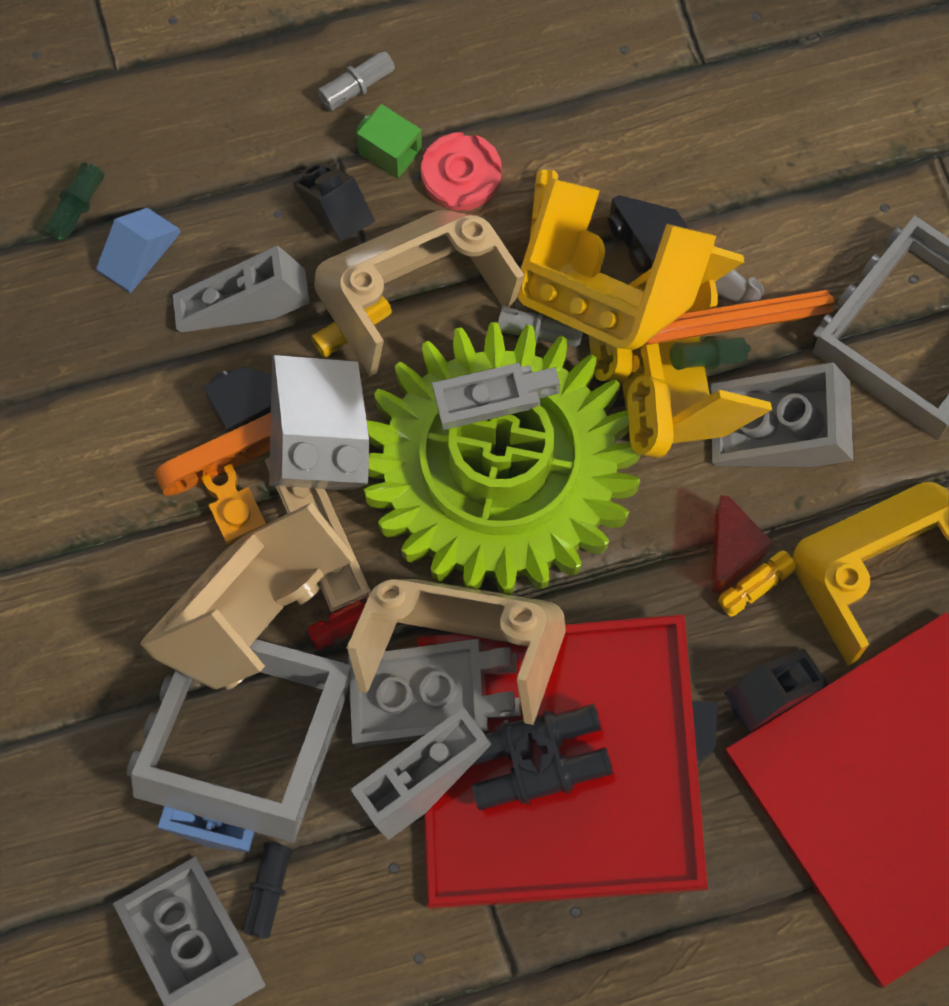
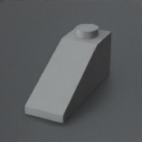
[173,245,310,333]
[350,707,491,840]

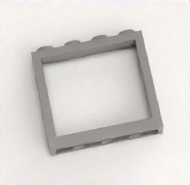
[812,215,949,440]
[127,639,351,843]

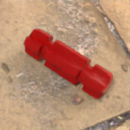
[307,595,369,650]

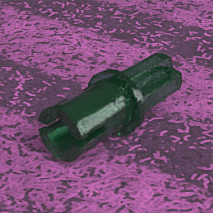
[46,162,105,240]
[670,336,751,370]

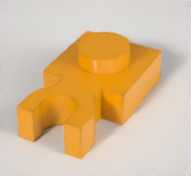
[201,464,266,546]

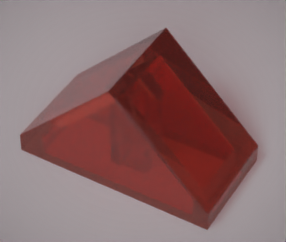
[711,495,772,593]

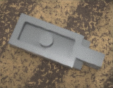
[432,363,560,430]

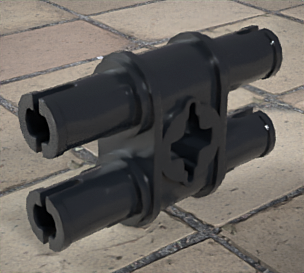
[471,703,614,811]

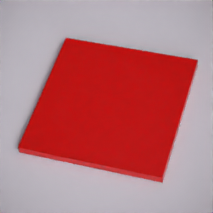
[724,612,949,989]
[417,614,708,909]

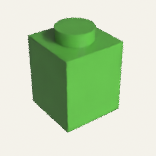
[356,104,422,179]

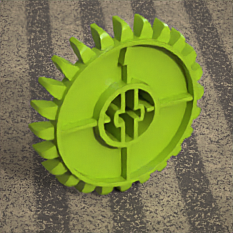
[364,322,641,595]

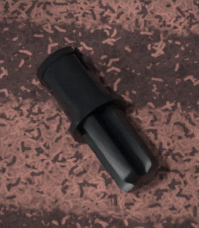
[243,842,293,939]

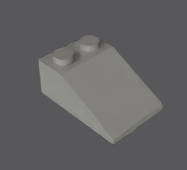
[269,355,369,491]
[711,362,853,467]
[113,857,266,1006]

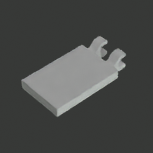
[348,639,521,748]

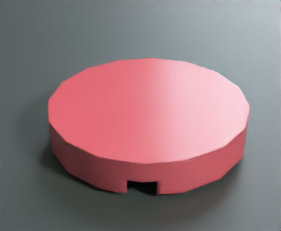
[421,133,501,211]

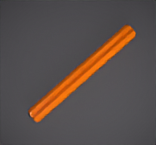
[645,290,835,345]

